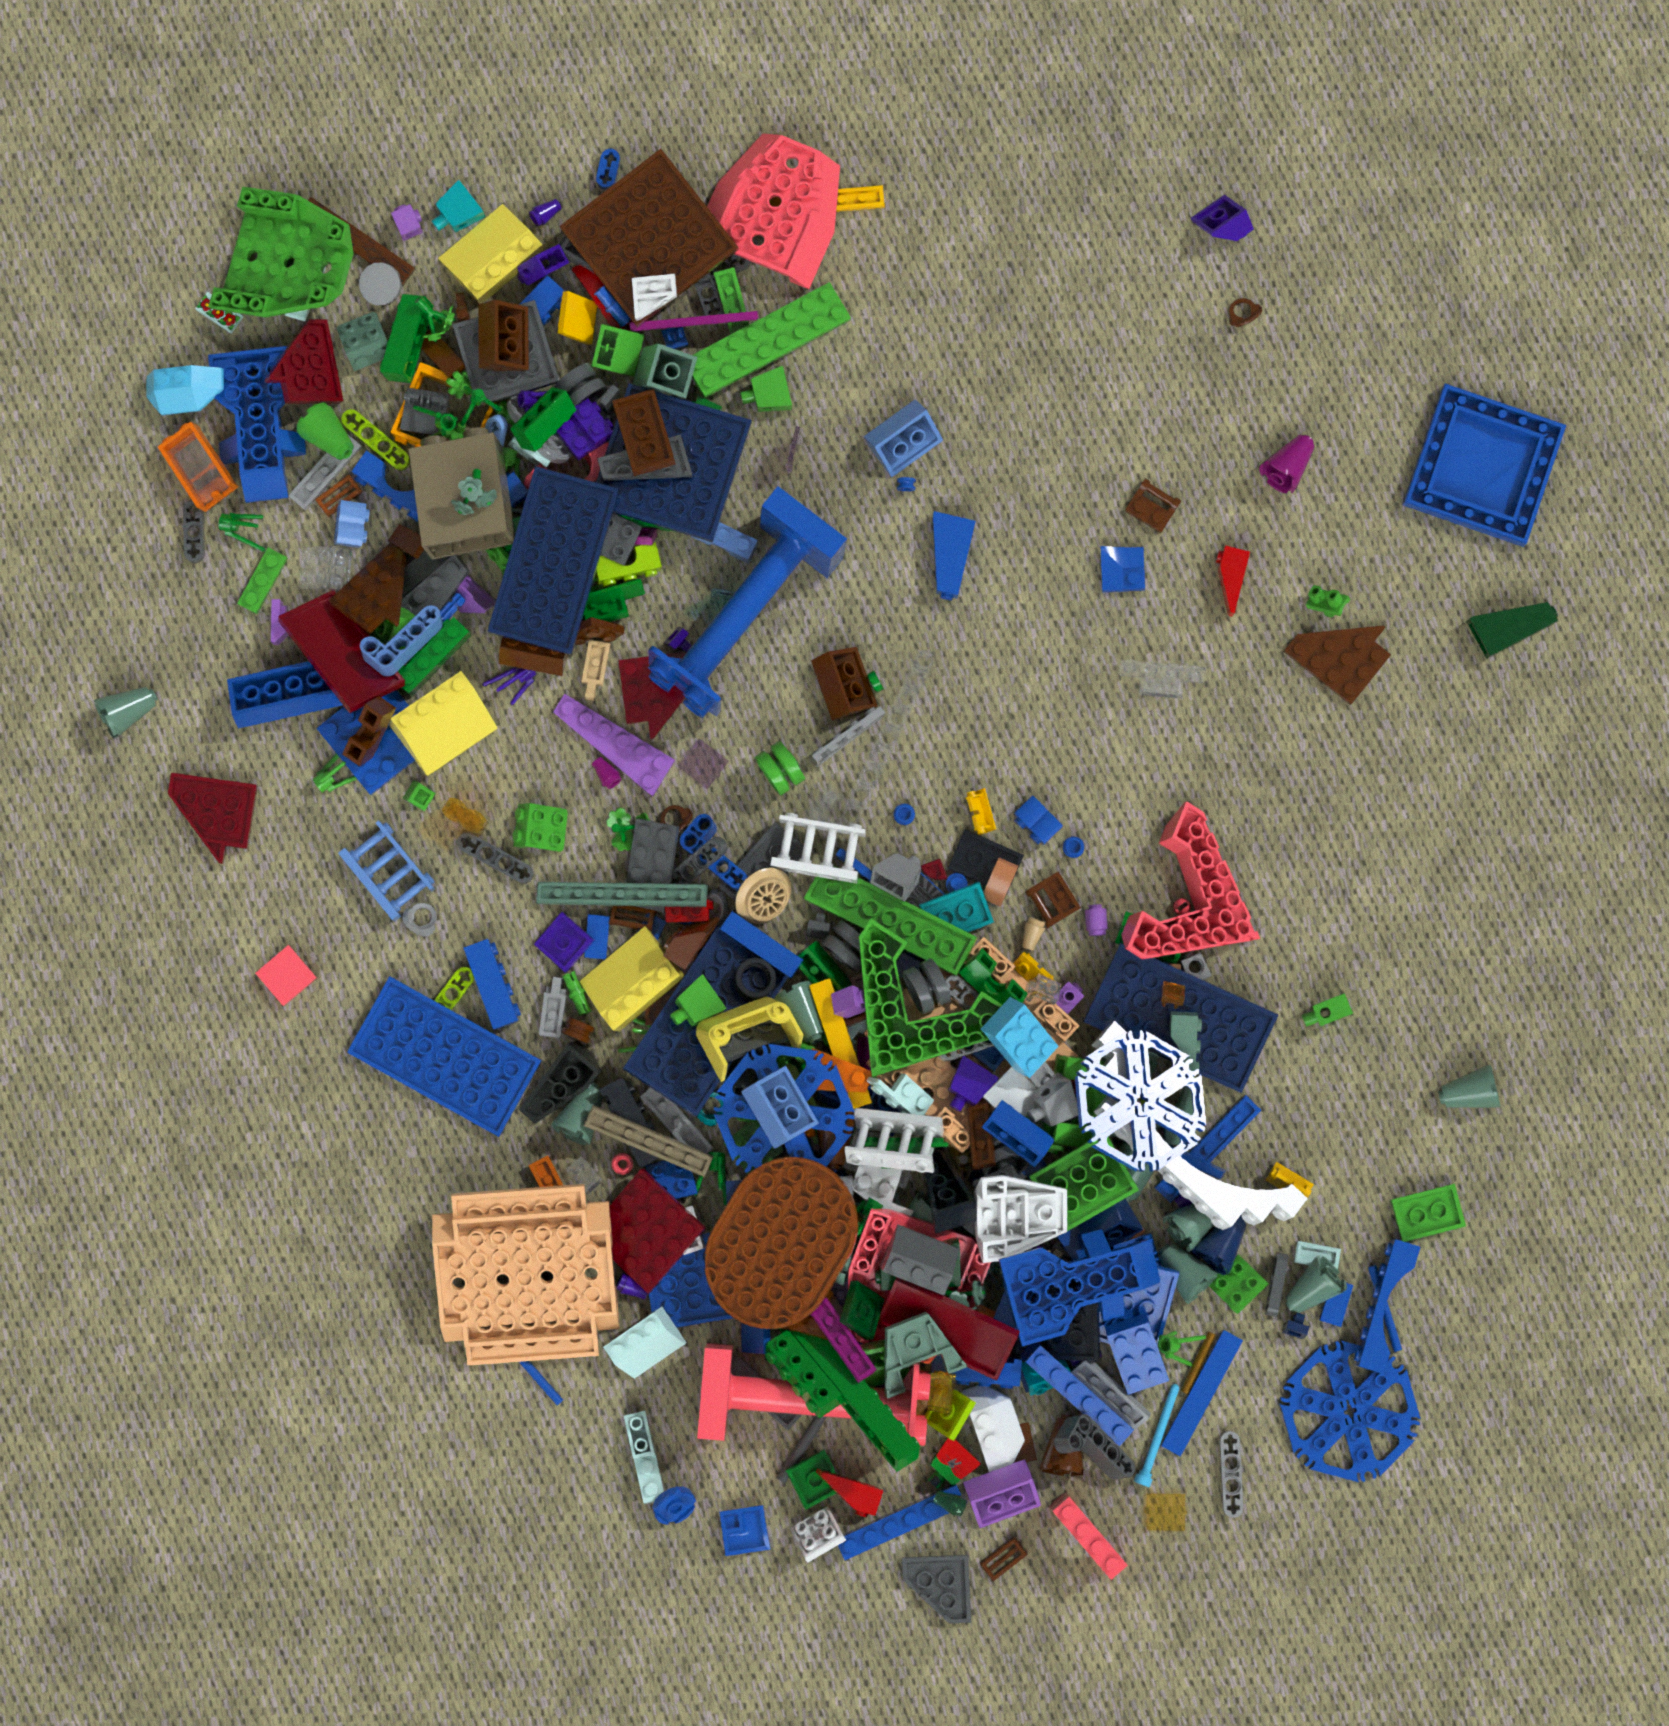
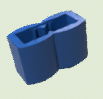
[1014,795,1063,845]

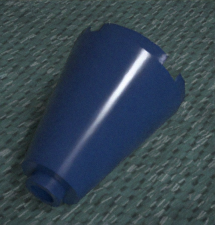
[1191,1215,1247,1275]

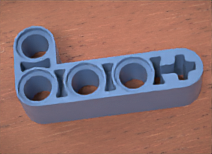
[360,605,443,676]

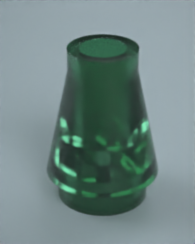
[933,1490,968,1517]

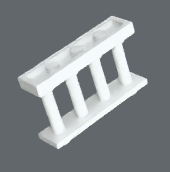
[770,813,866,884]
[845,1108,944,1173]

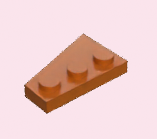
[804,1048,872,1093]

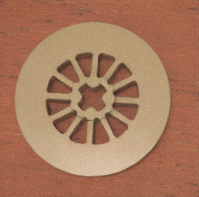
[735,868,791,924]

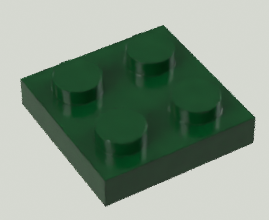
[839,1281,884,1340]

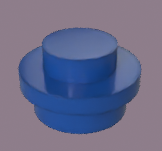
[893,803,915,825]
[1063,836,1084,858]
[946,873,967,892]

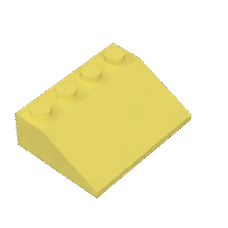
[438,204,544,304]
[389,671,498,777]
[579,926,685,1032]

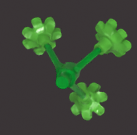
[443,371,515,441]

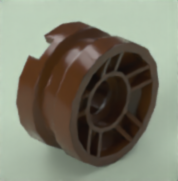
[561,1017,595,1044]

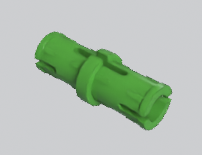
[562,971,592,1017]

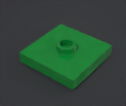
[785,1449,837,1510]

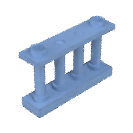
[338,820,435,921]

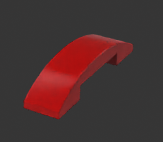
[571,265,633,331]

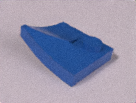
[1100,546,1145,593]
[719,1505,771,1556]

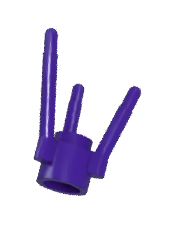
[518,390,547,413]
[482,667,537,705]

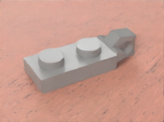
[539,977,567,1038]

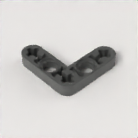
[694,254,751,316]

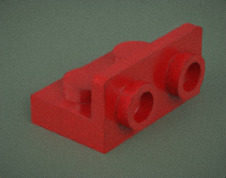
[665,899,714,923]

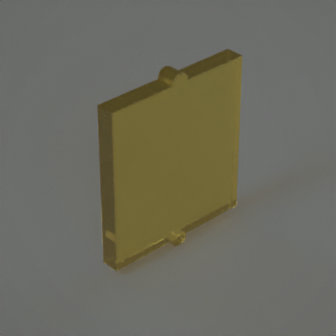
[1144,1493,1187,1531]

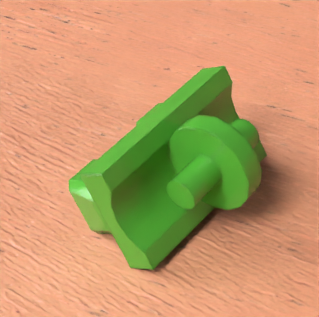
[1306,585,1350,617]

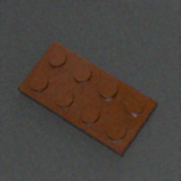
[612,389,676,476]

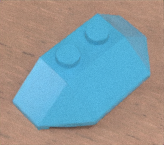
[146,365,224,415]

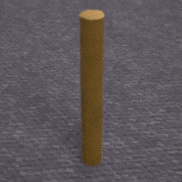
[1180,1331,1216,1394]

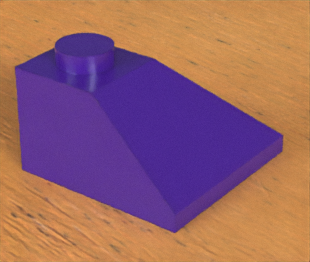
[1190,195,1254,241]

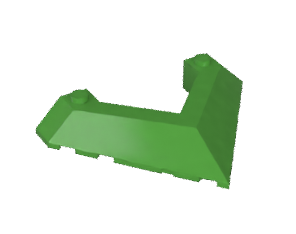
[859,919,1002,1077]

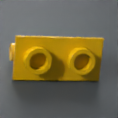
[965,788,997,835]
[1013,952,1055,995]
[1265,1162,1314,1198]

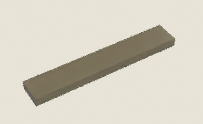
[584,1105,713,1177]

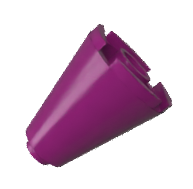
[1259,435,1315,494]

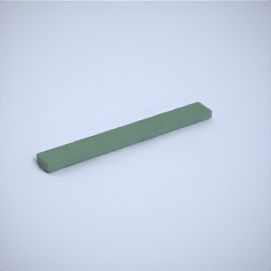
[536,882,708,907]

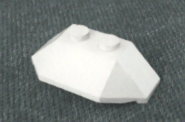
[962,1385,1025,1472]

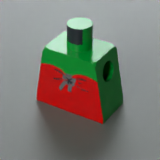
[928,1437,981,1489]

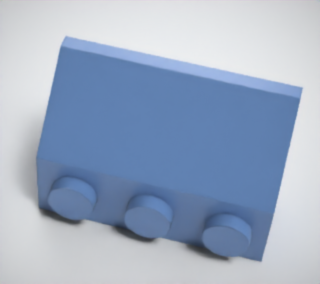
[863,400,943,477]
[741,1066,819,1149]

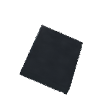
[947,829,1024,895]

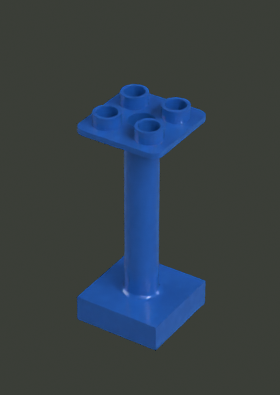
[648,486,847,718]

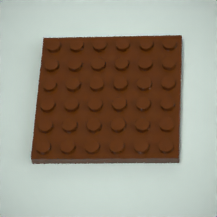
[559,149,739,328]

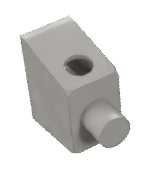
[870,853,921,902]
[1027,1073,1078,1126]

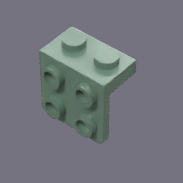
[337,312,387,371]

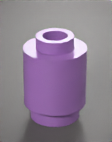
[1085,904,1108,936]

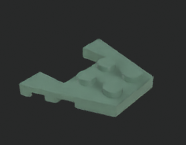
[884,1312,967,1399]

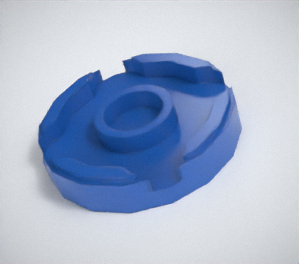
[652,1486,696,1525]

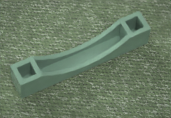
[1163,1011,1202,1145]

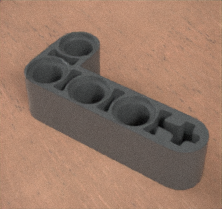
[1054,1414,1135,1480]

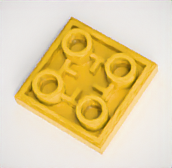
[558,291,597,345]

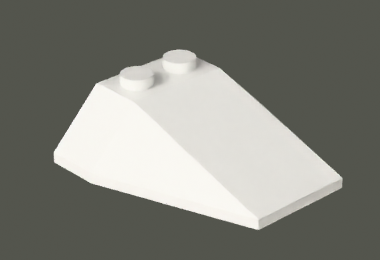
[974,1175,1067,1263]

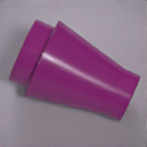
[592,757,622,789]

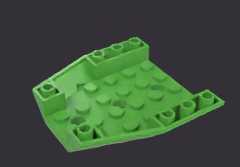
[208,186,354,318]

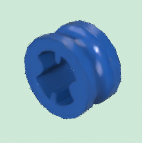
[897,477,916,492]

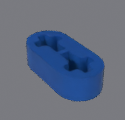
[596,149,620,190]

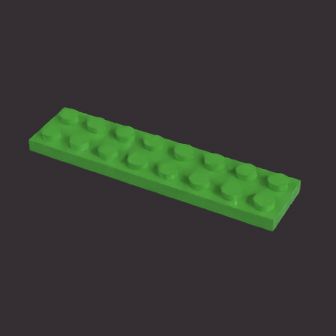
[692,282,851,398]
[804,865,978,976]

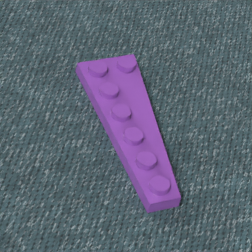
[553,694,675,797]

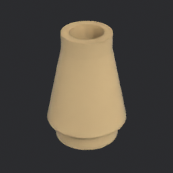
[1022,917,1046,951]

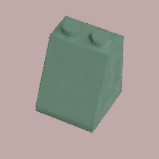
[633,344,697,399]

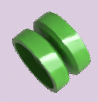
[754,740,806,796]

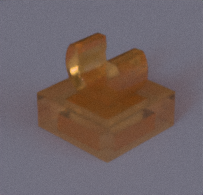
[1161,981,1185,1009]

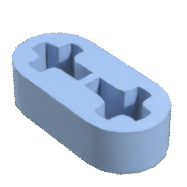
[485,414,508,446]

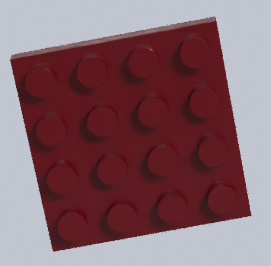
[609,1168,706,1293]

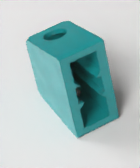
[431,180,485,232]

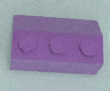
[963,1459,1041,1528]

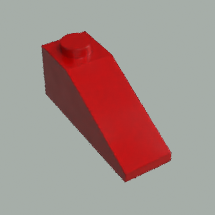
[1216,545,1250,617]
[816,1468,883,1517]

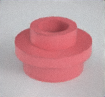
[611,1153,633,1175]

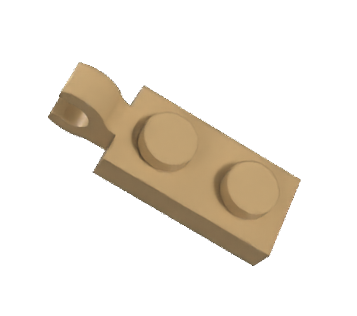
[581,640,611,701]

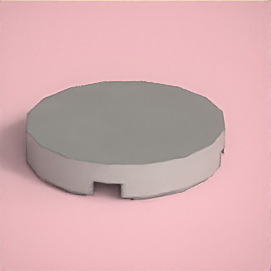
[359,263,402,305]

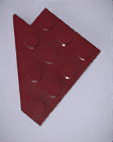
[265,319,344,404]
[618,651,688,740]
[168,773,258,864]

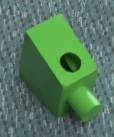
[740,366,792,412]
[670,974,727,1027]
[1302,993,1353,1027]

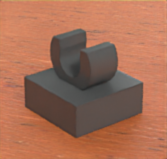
[806,913,830,940]

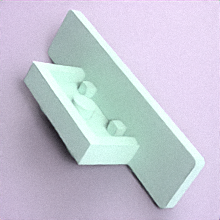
[866,1073,934,1115]

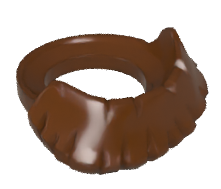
[1229,298,1263,327]
[660,805,693,833]

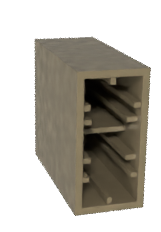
[409,427,515,560]

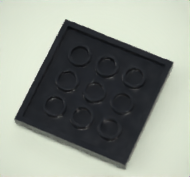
[1012,1279,1100,1361]

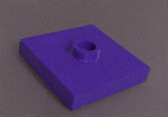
[534,912,595,973]

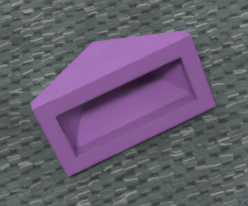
[455,575,496,613]

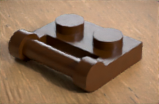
[1125,478,1182,533]
[1025,871,1081,929]

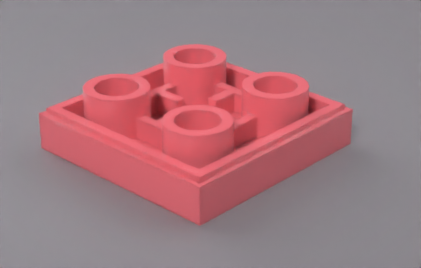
[255,945,317,1006]

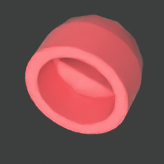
[1173,898,1191,915]

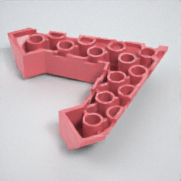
[1121,801,1260,960]

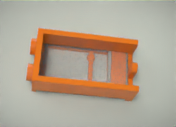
[158,422,239,512]

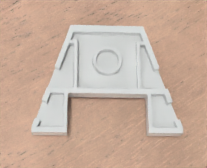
[853,1146,935,1216]

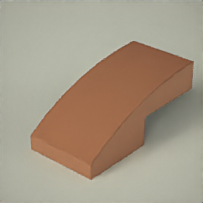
[983,858,1018,907]

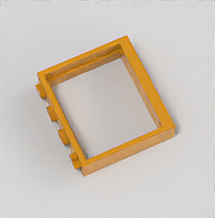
[391,362,500,447]

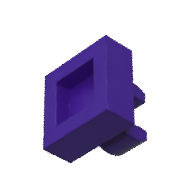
[664,626,692,651]

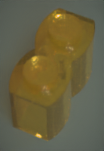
[442,798,489,836]

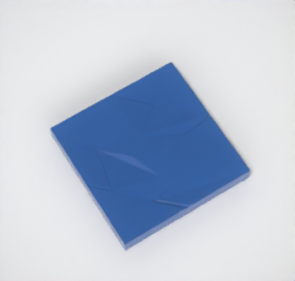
[1402,383,1566,547]

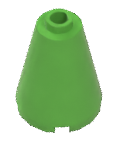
[297,403,353,460]

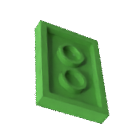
[1390,1184,1466,1242]

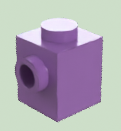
[391,204,423,241]
[1051,981,1084,1014]
[831,986,866,1018]

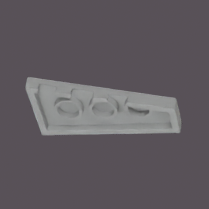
[812,706,885,767]

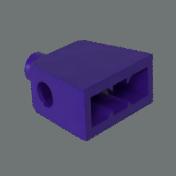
[517,244,570,286]
[948,1056,999,1112]

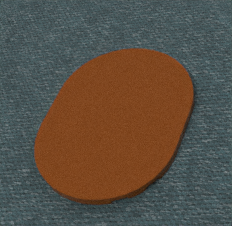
[705,1157,858,1329]

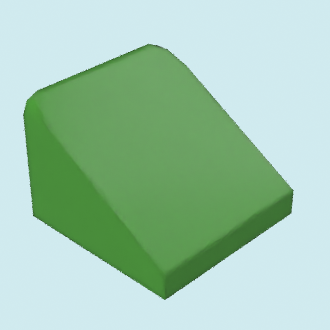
[403,780,436,811]

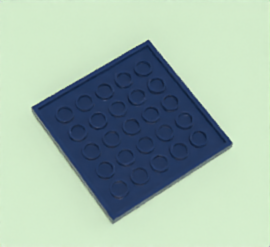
[596,383,752,542]

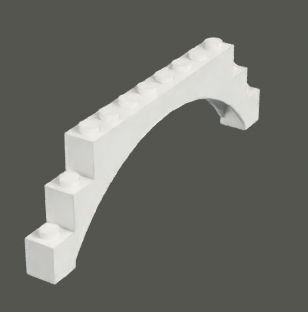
[1092,1021,1307,1230]

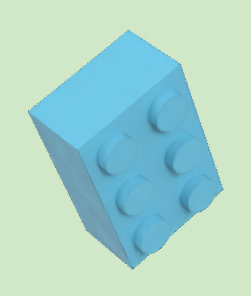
[981,997,1059,1078]

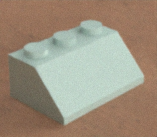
[603,1307,687,1379]

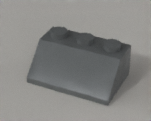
[880,1224,959,1295]

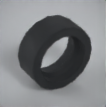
[733,958,776,1001]

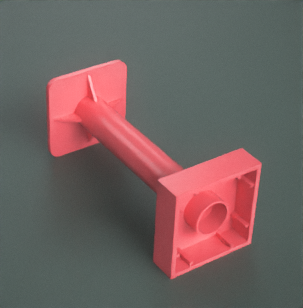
[697,1343,931,1446]

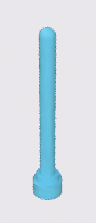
[1133,1384,1179,1487]

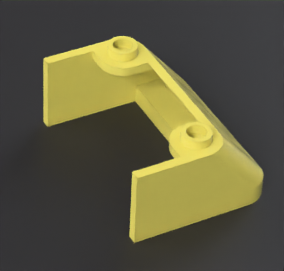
[696,997,803,1082]

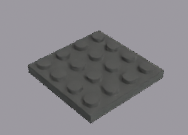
[452,300,559,407]

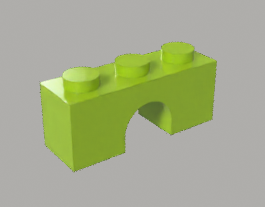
[595,542,662,587]

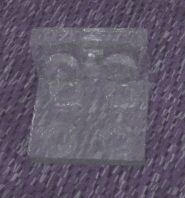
[299,546,352,592]

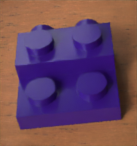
[556,399,614,460]

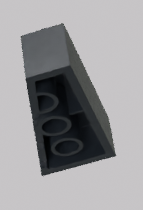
[599,1077,659,1168]
[922,1147,976,1234]

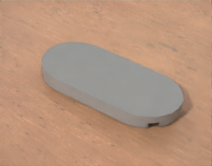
[507,395,572,464]

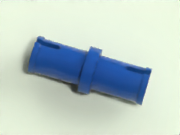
[594,285,631,327]

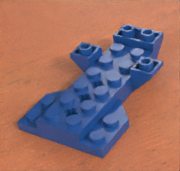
[208,346,306,503]
[998,1229,1161,1346]

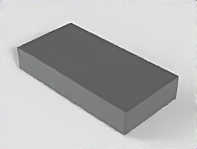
[600,385,621,415]

